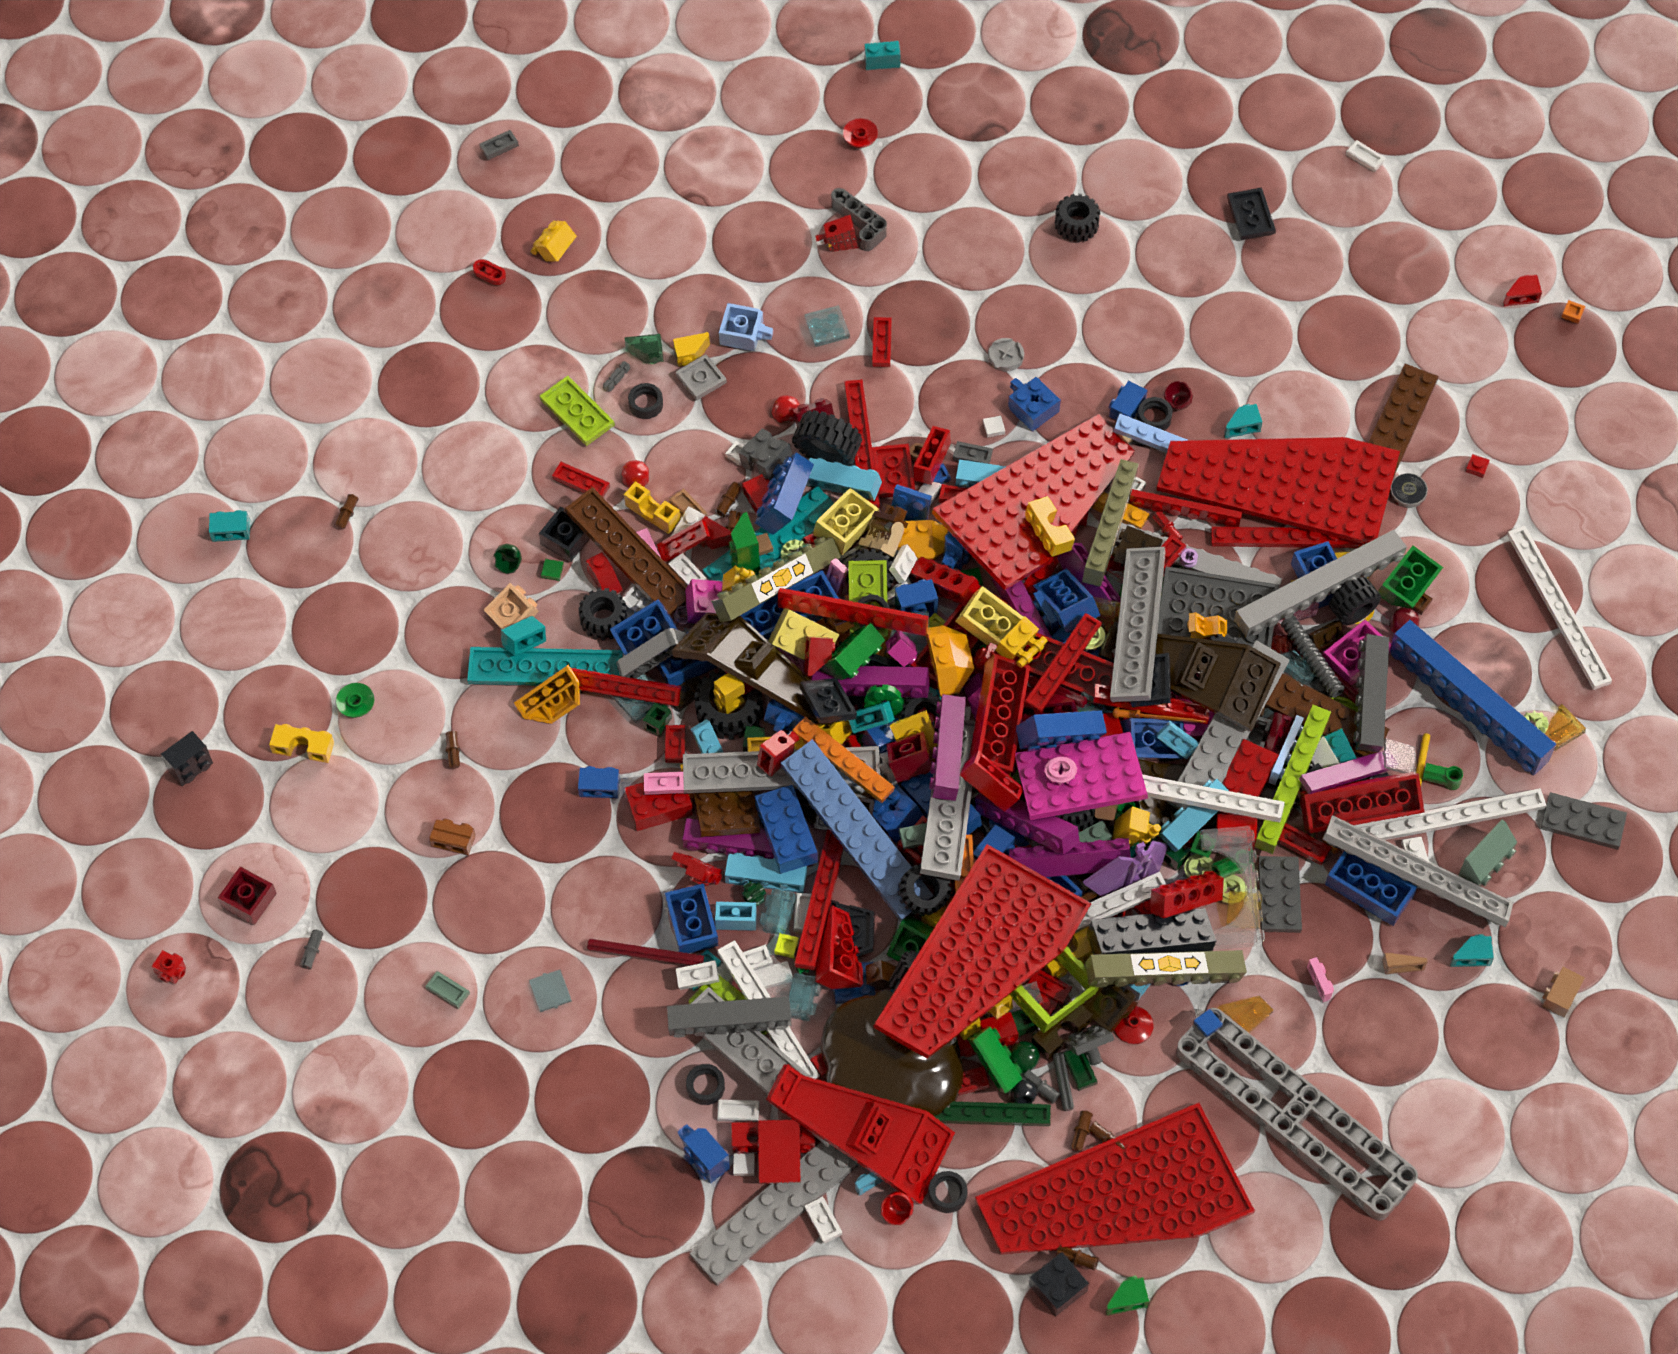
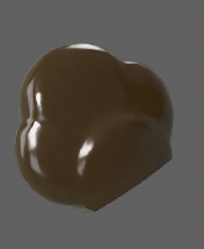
[821,989,963,1124]

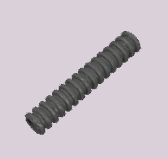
[1281,615,1344,698]

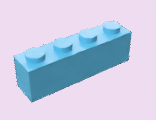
[806,458,882,501]
[955,460,1006,488]
[1158,779,1229,852]
[725,853,807,893]

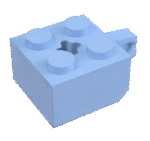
[719,303,773,351]

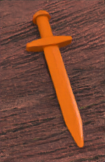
[1113,707,1206,722]

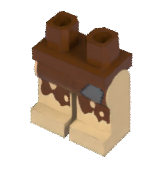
[858,504,908,557]

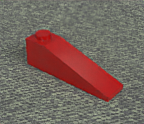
[815,905,863,989]

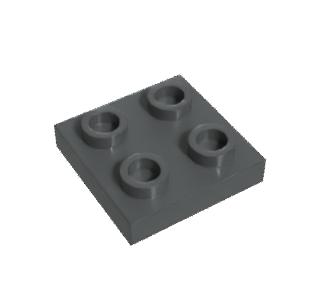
[1064,1025,1114,1065]

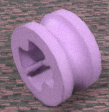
[1180,549,1198,568]

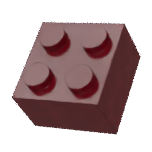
[887,731,933,783]
[218,866,277,925]

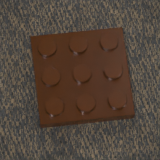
[694,791,760,837]

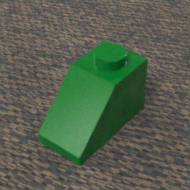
[1106,1276,1149,1316]

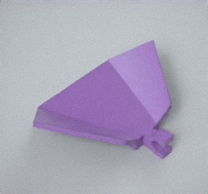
[1083,841,1168,897]

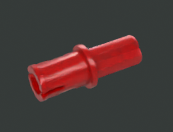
[1153,511,1183,541]

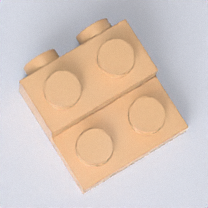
[484,583,539,629]

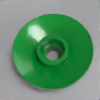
[336,683,375,718]

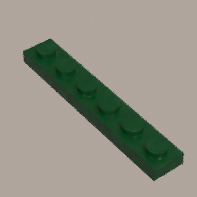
[934,1101,1051,1127]

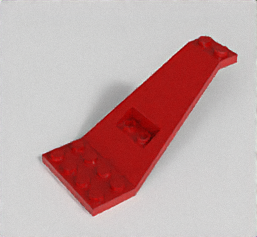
[766,1064,955,1204]

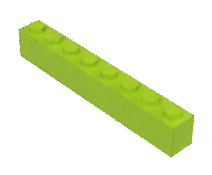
[1255,705,1331,854]

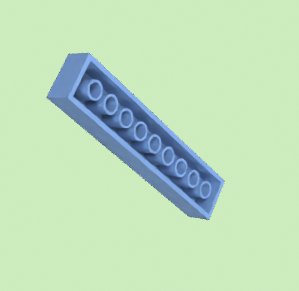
[781,739,933,922]

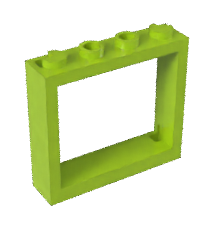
[1010,946,1099,1033]

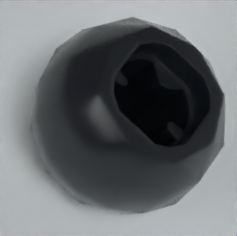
[1011,1080,1037,1104]

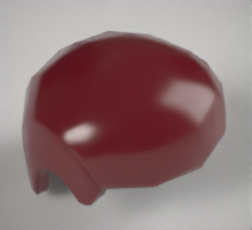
[1164,381,1193,410]
[1389,607,1420,633]

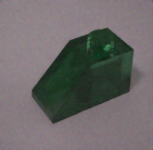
[624,333,664,364]

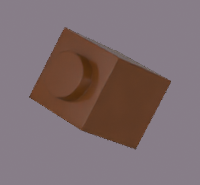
[865,960,896,991]

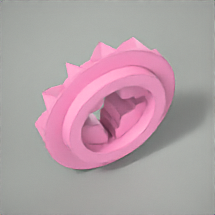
[1045,757,1077,785]

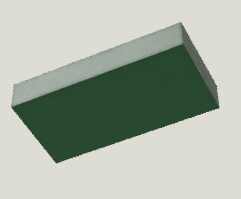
[1063,1050,1098,1091]

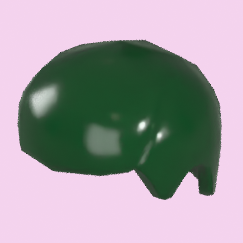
[493,544,522,574]
[1009,1041,1040,1073]

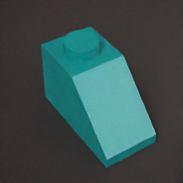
[1224,404,1263,439]
[1450,934,1494,967]

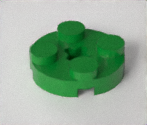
[864,684,904,716]

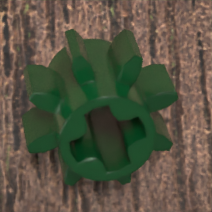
[741,881,766,906]

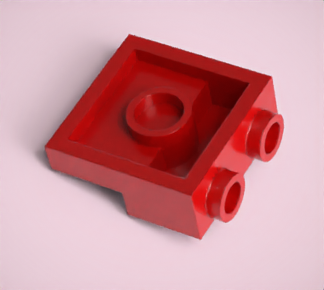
[671,852,723,886]

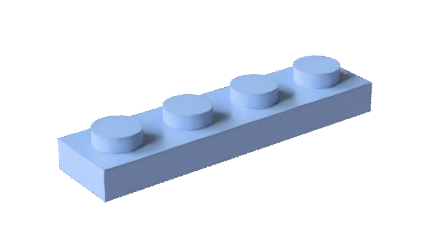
[1113,414,1187,453]
[1268,715,1304,785]

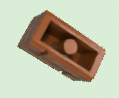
[429,819,476,856]

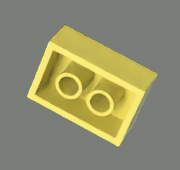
[813,488,880,555]
[955,586,1023,645]
[768,608,839,660]

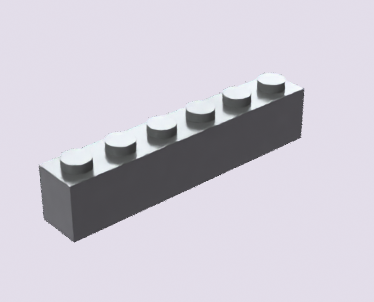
[1353,634,1389,753]
[667,996,792,1038]

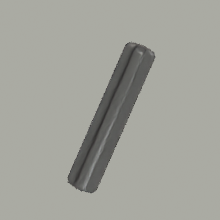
[1053,1052,1074,1111]

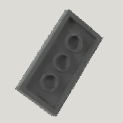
[1541,792,1627,850]
[1258,856,1302,933]

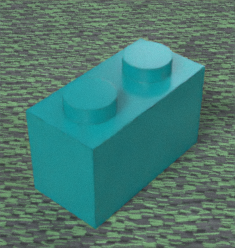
[864,41,901,70]
[209,510,250,542]
[501,616,546,656]
[849,701,895,733]

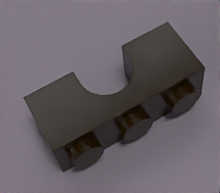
[1032,1001,1093,1061]

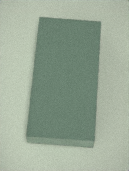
[425,971,470,1009]

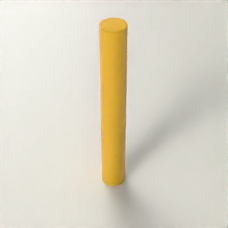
[1416,733,1430,785]

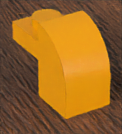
[1187,612,1227,640]

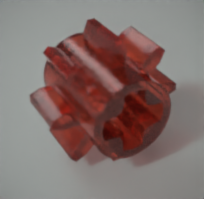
[1271,635,1292,656]

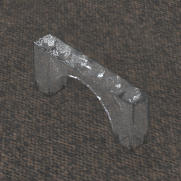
[1200,826,1265,950]

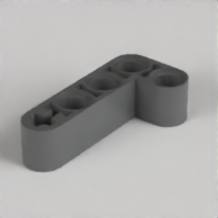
[831,188,887,251]
[616,628,686,679]

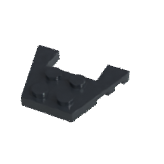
[814,900,875,971]

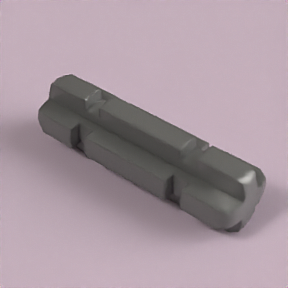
[603,361,630,392]

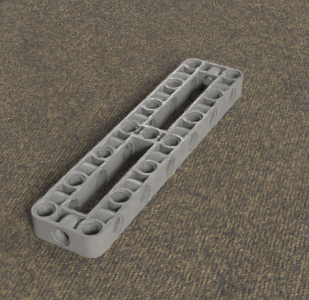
[1176,1008,1418,1221]

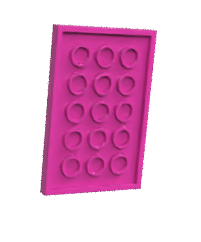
[1015,732,1148,820]

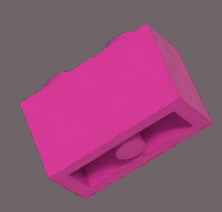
[886,631,917,667]

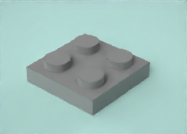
[676,354,727,401]

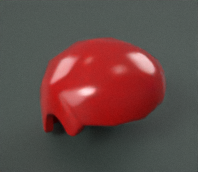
[771,395,800,423]
[621,460,649,488]
[881,1191,914,1225]

